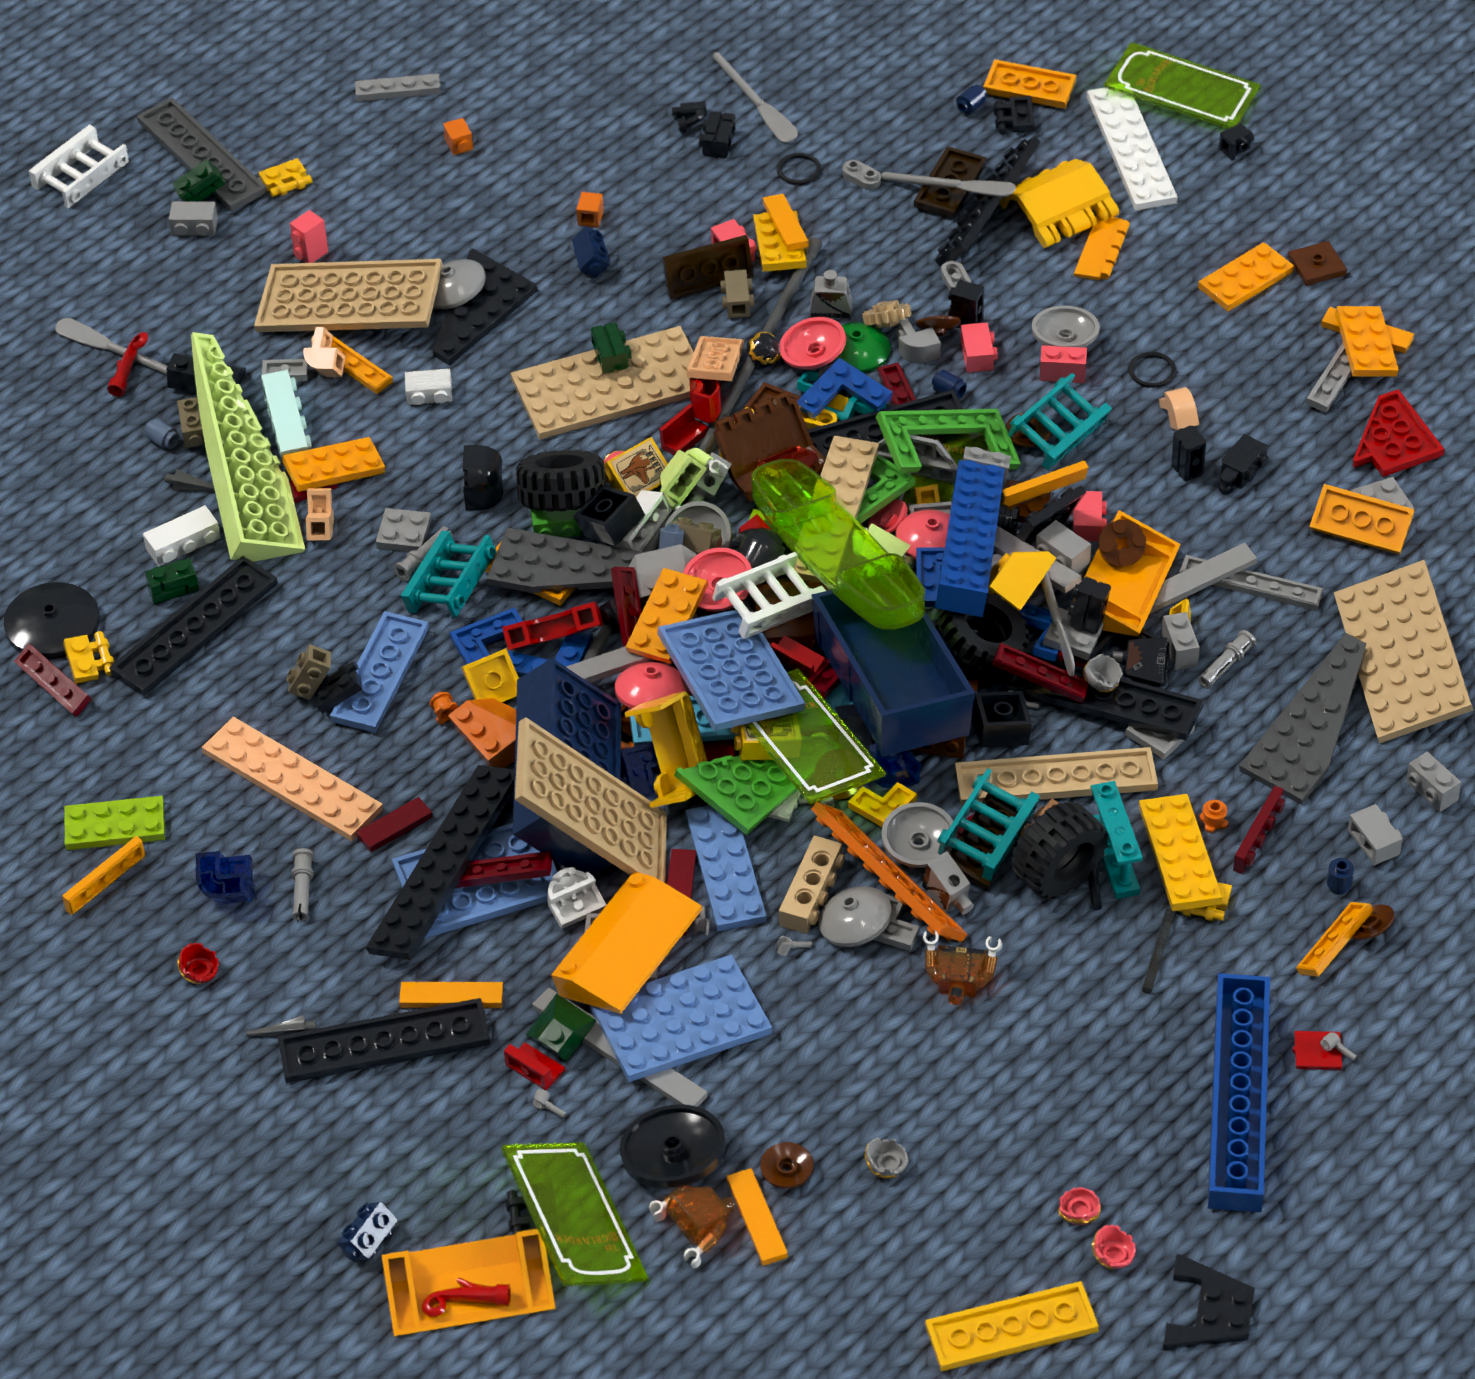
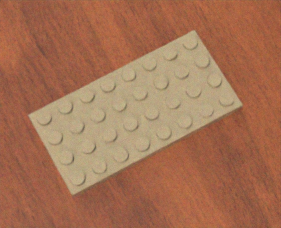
[254,259,443,332]
[511,326,694,440]
[1334,560,1473,743]
[515,717,667,883]

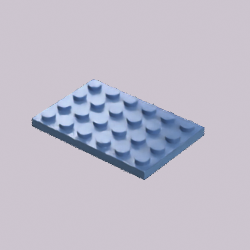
[657,608,805,731]
[392,823,557,939]
[590,954,772,1082]

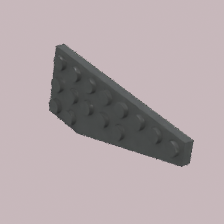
[487,528,645,593]
[1239,633,1366,805]

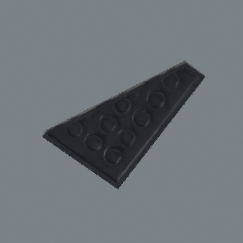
[433,248,538,366]

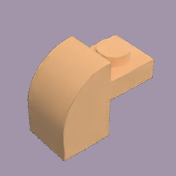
[304,327,346,377]
[1159,387,1199,430]
[306,488,334,541]

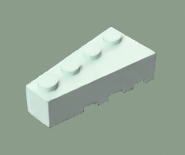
[261,370,312,463]

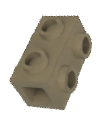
[720,270,754,318]
[177,397,205,448]
[669,517,722,555]
[286,644,331,700]

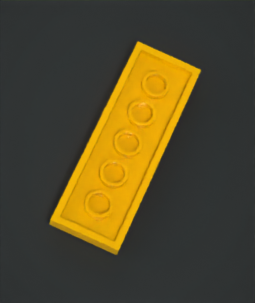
[1139,794,1222,911]
[925,1281,1099,1372]

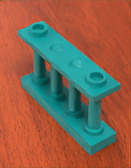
[1008,373,1112,471]
[401,530,497,618]
[937,768,1040,882]
[1090,781,1143,899]

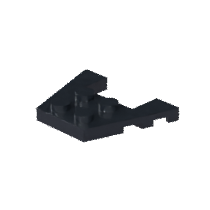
[1163,1254,1255,1350]

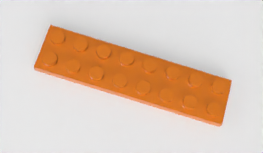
[811,802,968,942]

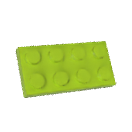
[64,796,165,850]

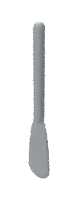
[713,52,798,143]
[881,172,1016,197]
[55,318,168,375]
[1035,550,1075,676]

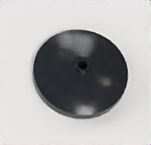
[4,582,100,660]
[620,1104,726,1189]

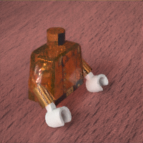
[923,931,1002,1005]
[649,1186,734,1269]

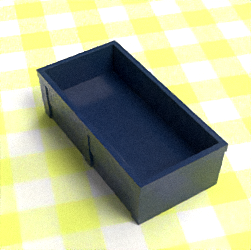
[811,573,975,757]

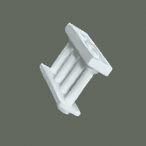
[29,125,129,208]
[712,552,826,639]

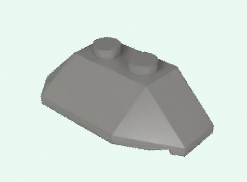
[878,434,958,484]
[628,544,697,604]

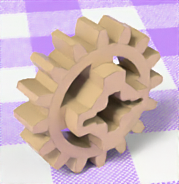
[862,300,912,328]

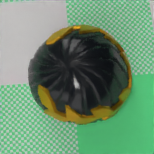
[746,332,781,367]

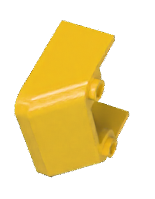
[988,551,1056,611]
[625,691,708,808]

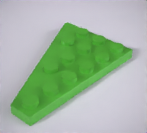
[674,733,841,835]

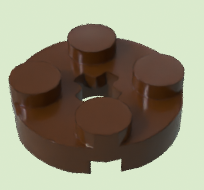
[1098,519,1146,567]

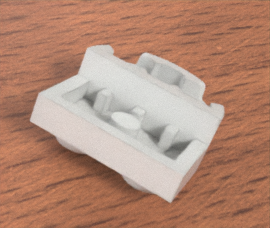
[547,867,606,929]

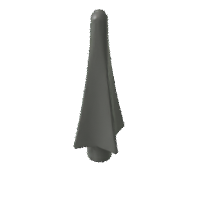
[164,469,215,492]
[246,1015,317,1037]

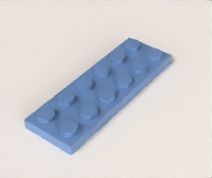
[330,611,429,733]
[685,805,767,932]

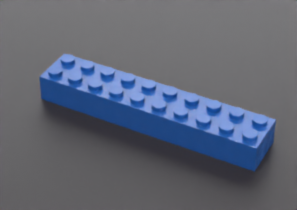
[935,460,1005,617]
[1208,973,1270,1212]

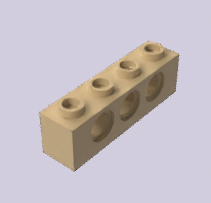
[779,835,845,934]

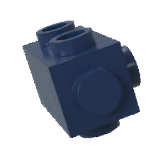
[572,226,610,278]
[337,1201,398,1262]

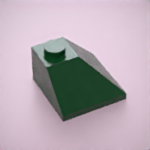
[526,993,597,1062]

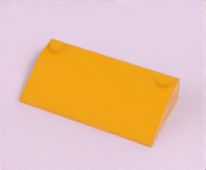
[1068,510,1181,636]
[551,872,703,1014]
[382,1228,556,1336]

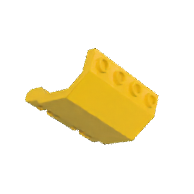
[999,159,1119,248]

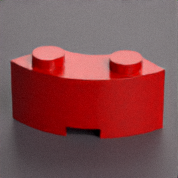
[689,378,721,423]

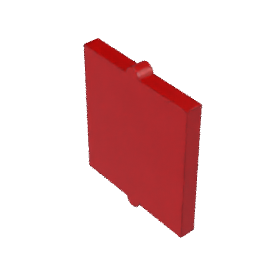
[1292,1031,1343,1070]

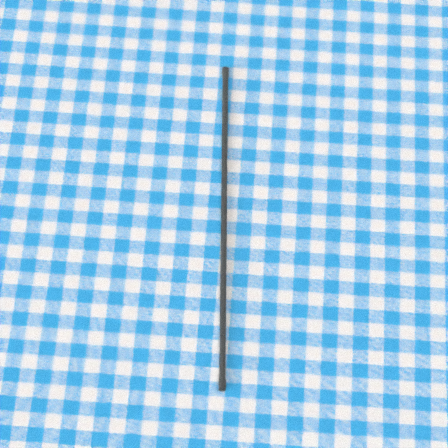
[583,237,822,661]

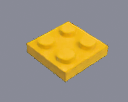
[461,648,519,702]

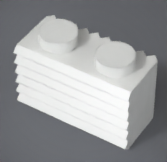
[405,369,452,405]

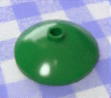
[829,322,890,373]

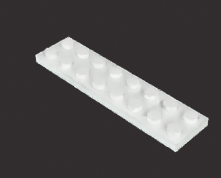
[1087,84,1177,211]

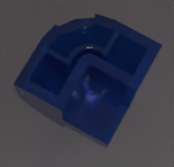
[195,851,255,904]

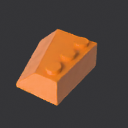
[448,698,516,768]

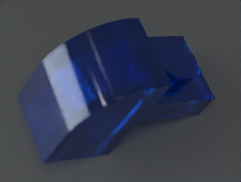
[867,743,921,788]

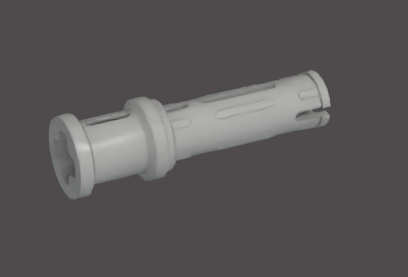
[393,526,453,581]
[1198,630,1257,689]
[291,848,315,921]

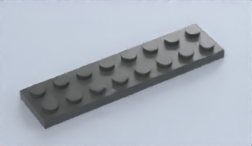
[137,98,267,212]

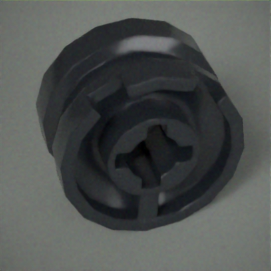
[997,504,1020,535]

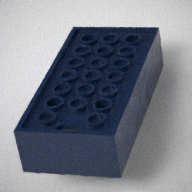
[513,658,621,875]

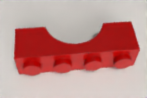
[502,602,604,651]

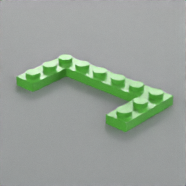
[876,409,1021,473]
[765,454,916,546]

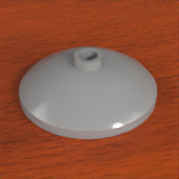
[433,259,486,309]
[1032,306,1100,348]
[665,501,732,553]
[882,802,957,868]
[818,886,893,947]

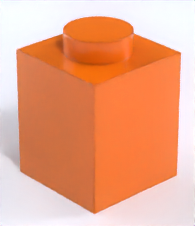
[443,118,473,155]
[576,192,604,228]

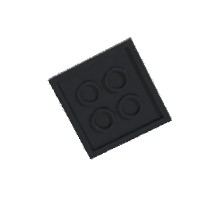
[1014,485,1086,545]

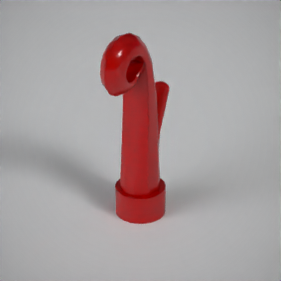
[107,332,148,397]
[422,1278,511,1317]

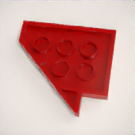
[1352,389,1445,477]

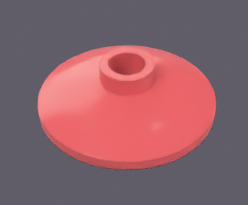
[867,500,908,533]

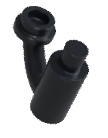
[672,101,707,133]

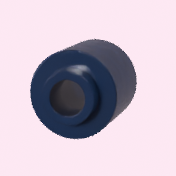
[956,85,987,114]
[932,370,967,399]
[1327,858,1354,895]

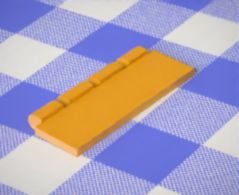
[1074,215,1130,280]

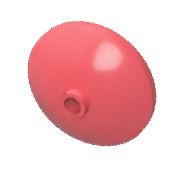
[780,317,846,370]
[896,509,949,561]
[683,548,752,612]
[615,662,688,709]

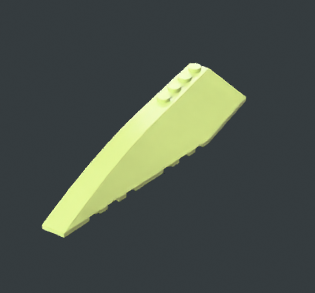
[191,332,305,562]

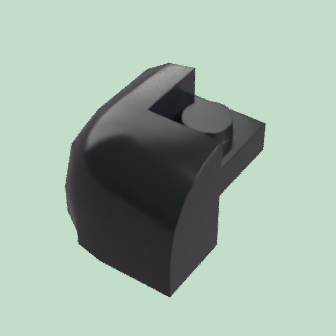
[463,445,503,511]
[733,527,785,569]

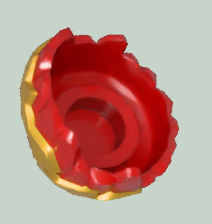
[177,943,219,984]

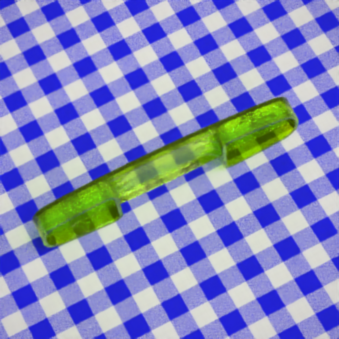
[751,459,925,629]

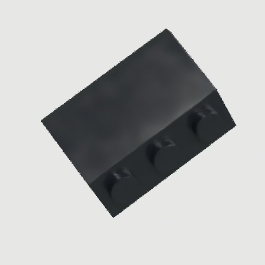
[166,353,246,394]

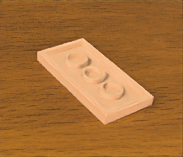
[686,336,744,381]

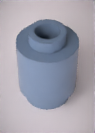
[145,418,180,449]
[659,524,684,549]

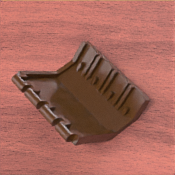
[713,391,827,503]

